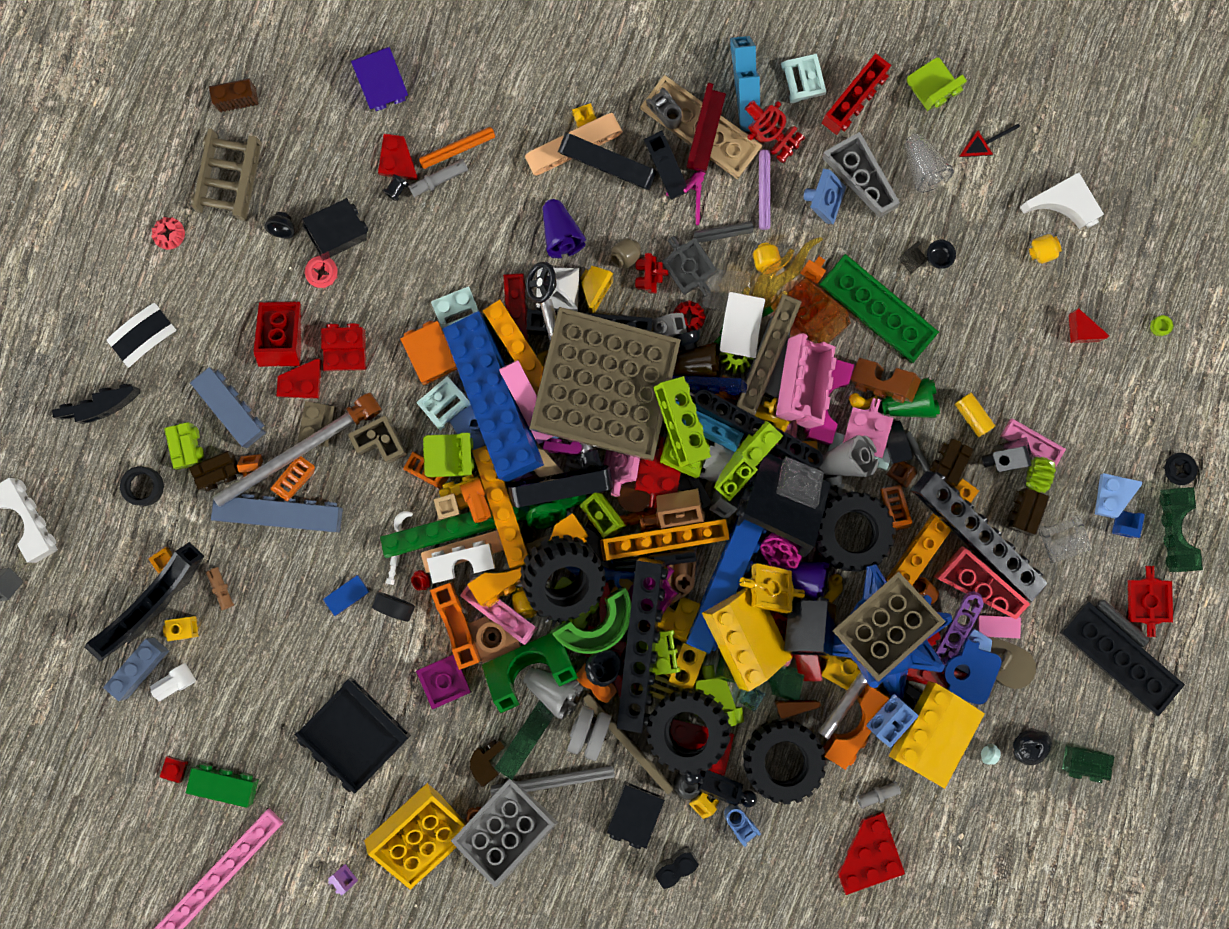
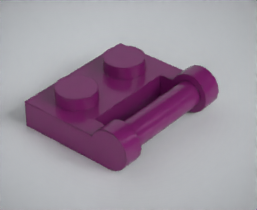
[543,438,582,456]

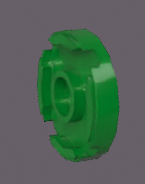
[525,503,567,529]

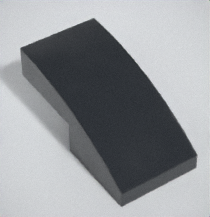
[886,420,913,464]

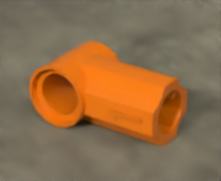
[460,478,492,523]

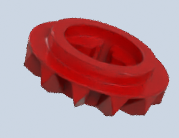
[673,300,705,332]

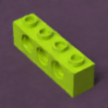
[653,376,711,468]

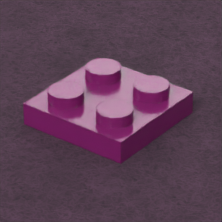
[416,655,472,710]

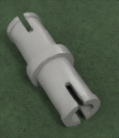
[856,781,901,809]

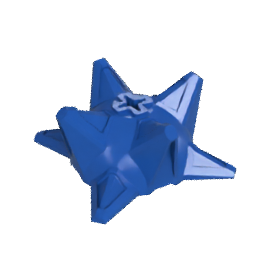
[832,564,953,700]

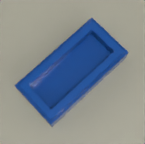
[323,575,370,616]

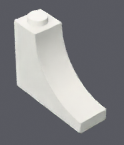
[1020,173,1104,229]

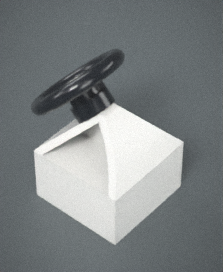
[526,261,579,312]

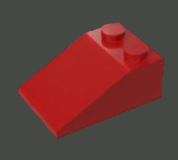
[253,302,301,367]

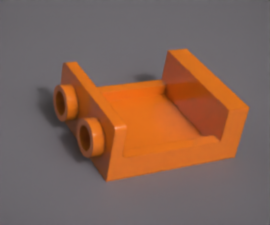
[400,320,457,385]

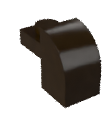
[470,738,507,788]

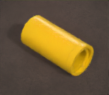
[954,392,996,437]

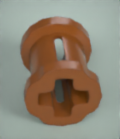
[638,512,662,533]

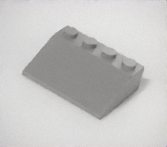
[451,778,559,888]

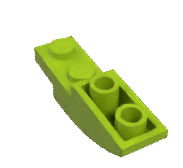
[714,421,783,501]

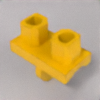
[755,397,793,432]

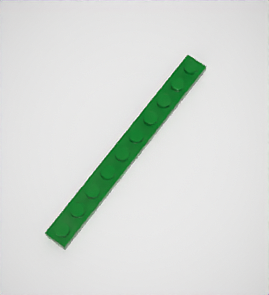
[380,495,586,558]

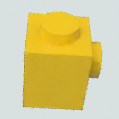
[163,616,199,641]

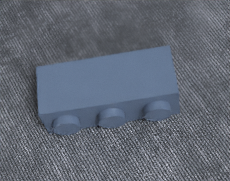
[103,637,169,701]

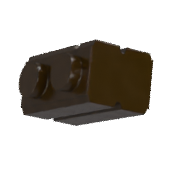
[929,438,973,487]
[189,451,242,493]
[1007,488,1050,536]

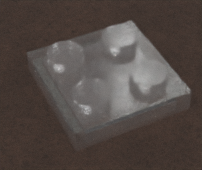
[777,457,824,509]

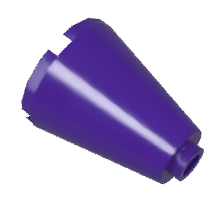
[542,199,586,259]
[781,562,829,601]

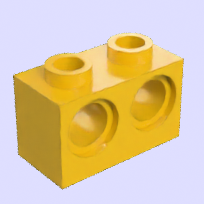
[665,641,706,689]

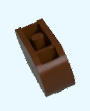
[617,481,654,513]

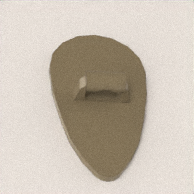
[989,637,1036,689]

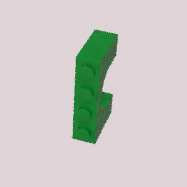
[482,633,578,714]

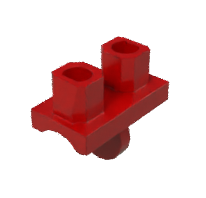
[635,253,669,294]

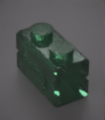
[1062,745,1115,783]

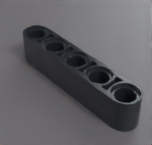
[558,132,657,191]
[508,465,613,507]

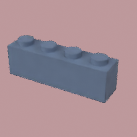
[190,367,266,448]

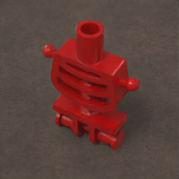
[745,100,805,164]

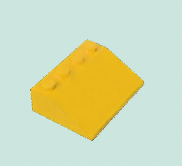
[702,587,792,691]
[889,681,985,789]
[364,783,467,890]

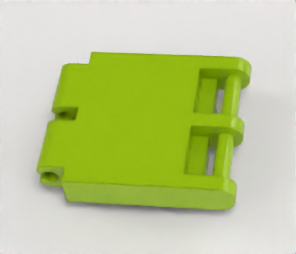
[626,629,680,675]

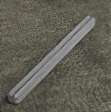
[490,766,615,797]

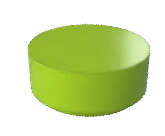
[1150,315,1173,337]

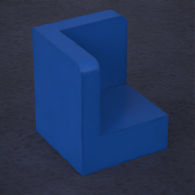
[1112,511,1145,538]

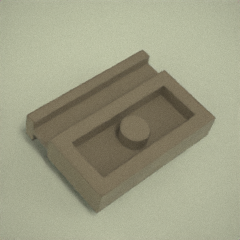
[297,401,336,448]

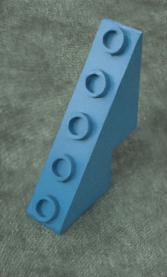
[730,36,761,132]

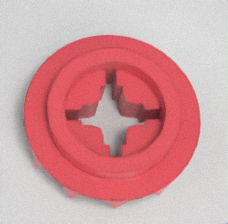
[151,217,185,250]
[305,256,338,288]

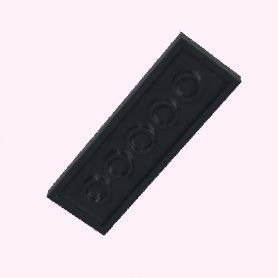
[1059,601,1185,717]

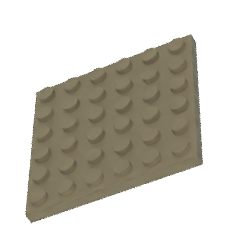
[529,307,681,461]

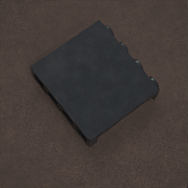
[736,453,831,557]
[294,677,411,794]

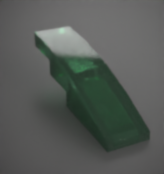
[494,700,554,780]

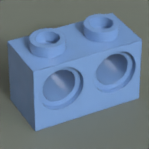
[866,694,919,748]

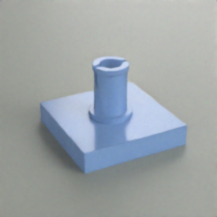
[804,169,846,225]
[449,405,486,454]

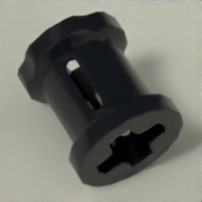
[382,174,409,202]

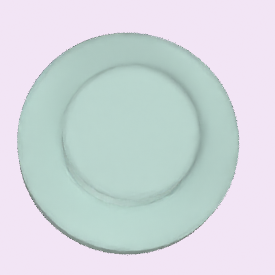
[981,744,1001,765]

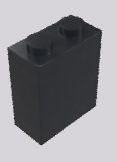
[302,198,368,261]
[784,598,836,656]
[607,781,665,849]

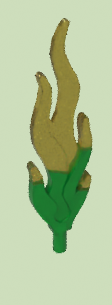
[713,237,823,348]

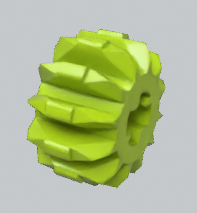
[719,352,754,374]
[1026,457,1056,493]

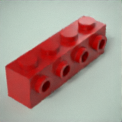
[822,53,892,135]

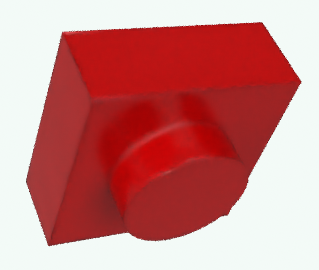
[159,756,188,783]

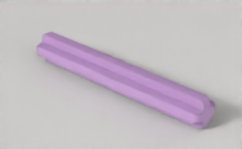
[759,150,770,230]

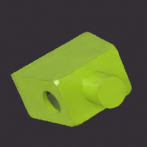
[695,664,736,716]

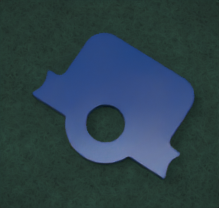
[944,638,1002,705]

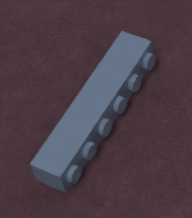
[211,494,343,533]

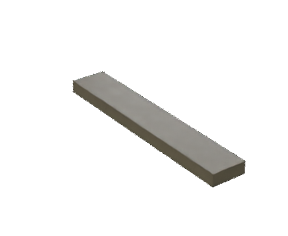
[736,294,802,416]
[583,693,673,795]

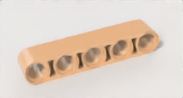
[525,113,623,176]
[420,530,504,573]

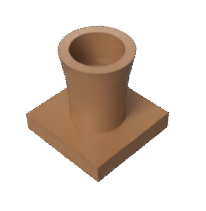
[468,616,521,663]

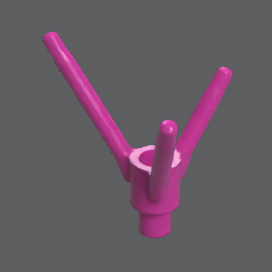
[666,171,706,225]

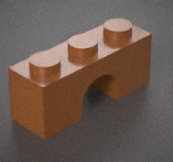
[850,358,921,403]

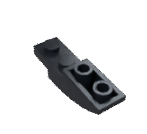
[52,384,141,424]

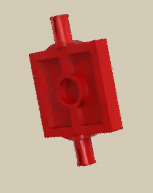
[634,437,681,509]
[1127,566,1173,637]

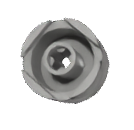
[699,440,734,483]

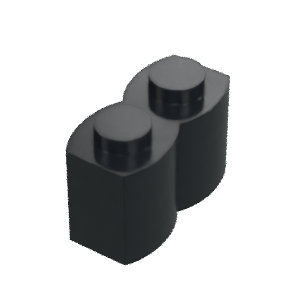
[654,847,699,889]

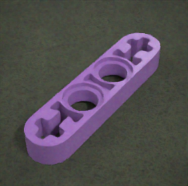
[935,591,984,665]

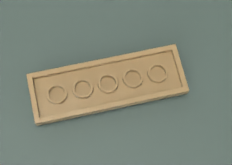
[640,75,763,179]

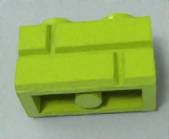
[164,422,204,470]
[580,493,626,539]

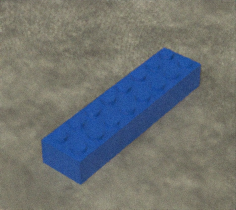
[442,311,544,482]
[685,516,767,654]

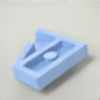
[1095,473,1142,519]

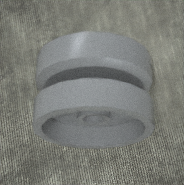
[567,705,612,762]

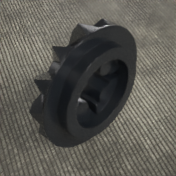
[1163,453,1198,486]

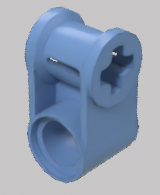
[724,804,761,847]

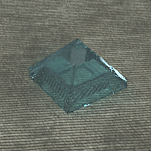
[740,688,765,712]

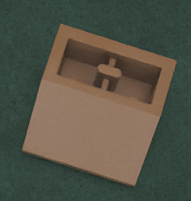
[656,489,705,529]

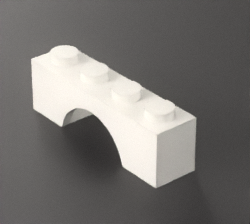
[0,478,58,563]

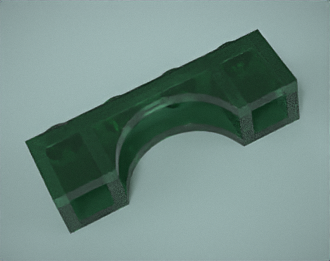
[1159,487,1203,572]
[715,653,804,700]

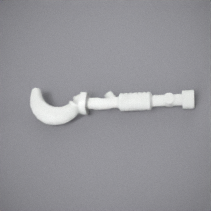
[386,511,413,585]

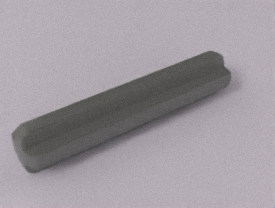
[693,221,754,243]
[1095,600,1149,647]

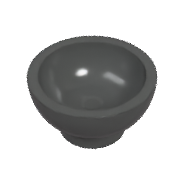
[674,772,702,800]

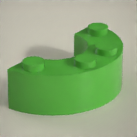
[550,587,631,654]

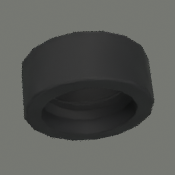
[120,466,164,506]
[372,592,415,622]

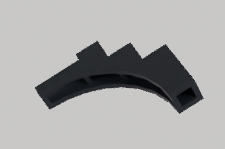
[84,542,204,662]

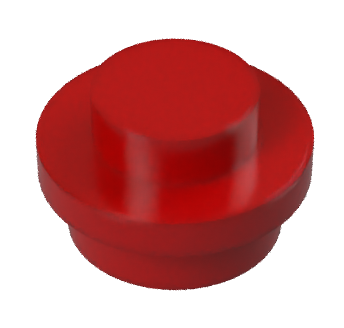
[411,570,430,591]

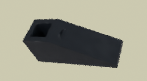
[644,131,690,200]

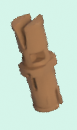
[205,567,234,611]

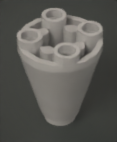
[523,668,585,720]

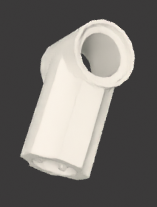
[150,663,196,702]

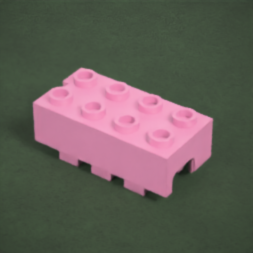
[776,333,837,429]

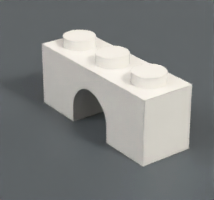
[427,540,496,583]

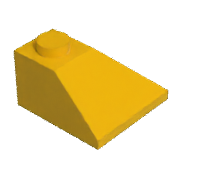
[580,266,613,314]

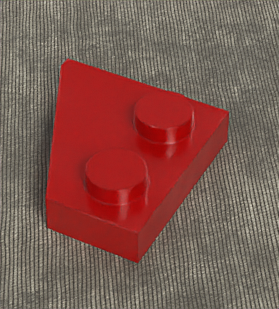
[378,134,418,180]
[276,359,322,399]

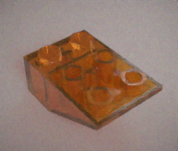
[776,277,851,344]

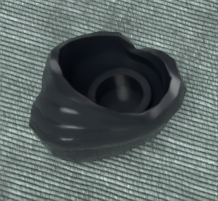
[585,650,622,687]
[1013,729,1052,765]

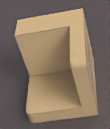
[434,494,461,520]

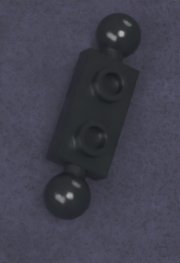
[684,770,757,808]

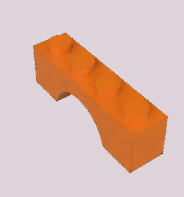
[430,582,481,670]
[823,684,891,770]

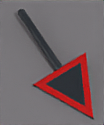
[959,124,1020,157]

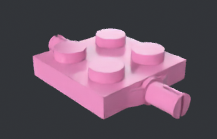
[843,398,894,459]
[604,450,640,497]

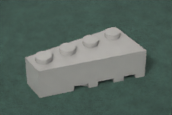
[822,132,900,218]

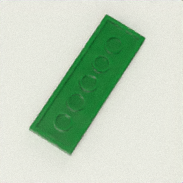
[818,254,939,363]

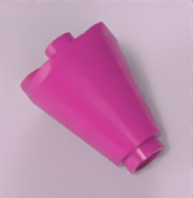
[760,532,802,569]

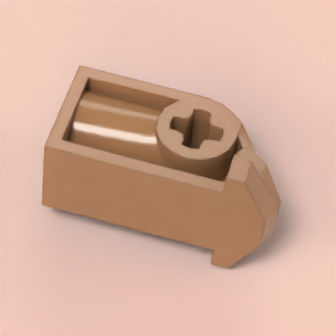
[665,550,697,605]

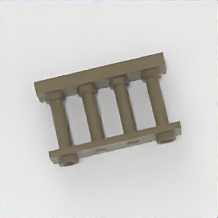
[191,128,262,221]

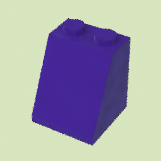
[351,46,408,111]

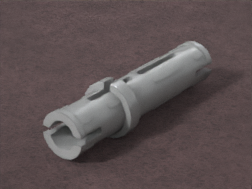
[408,159,468,198]

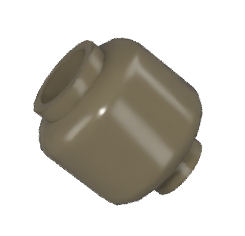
[610,238,641,269]

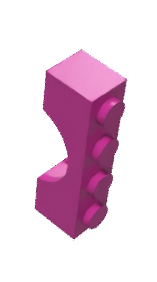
[804,359,854,446]

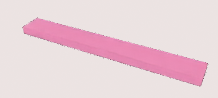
[154,808,284,929]

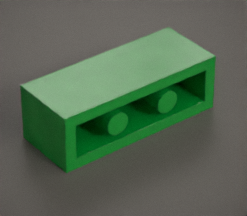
[185,763,259,808]

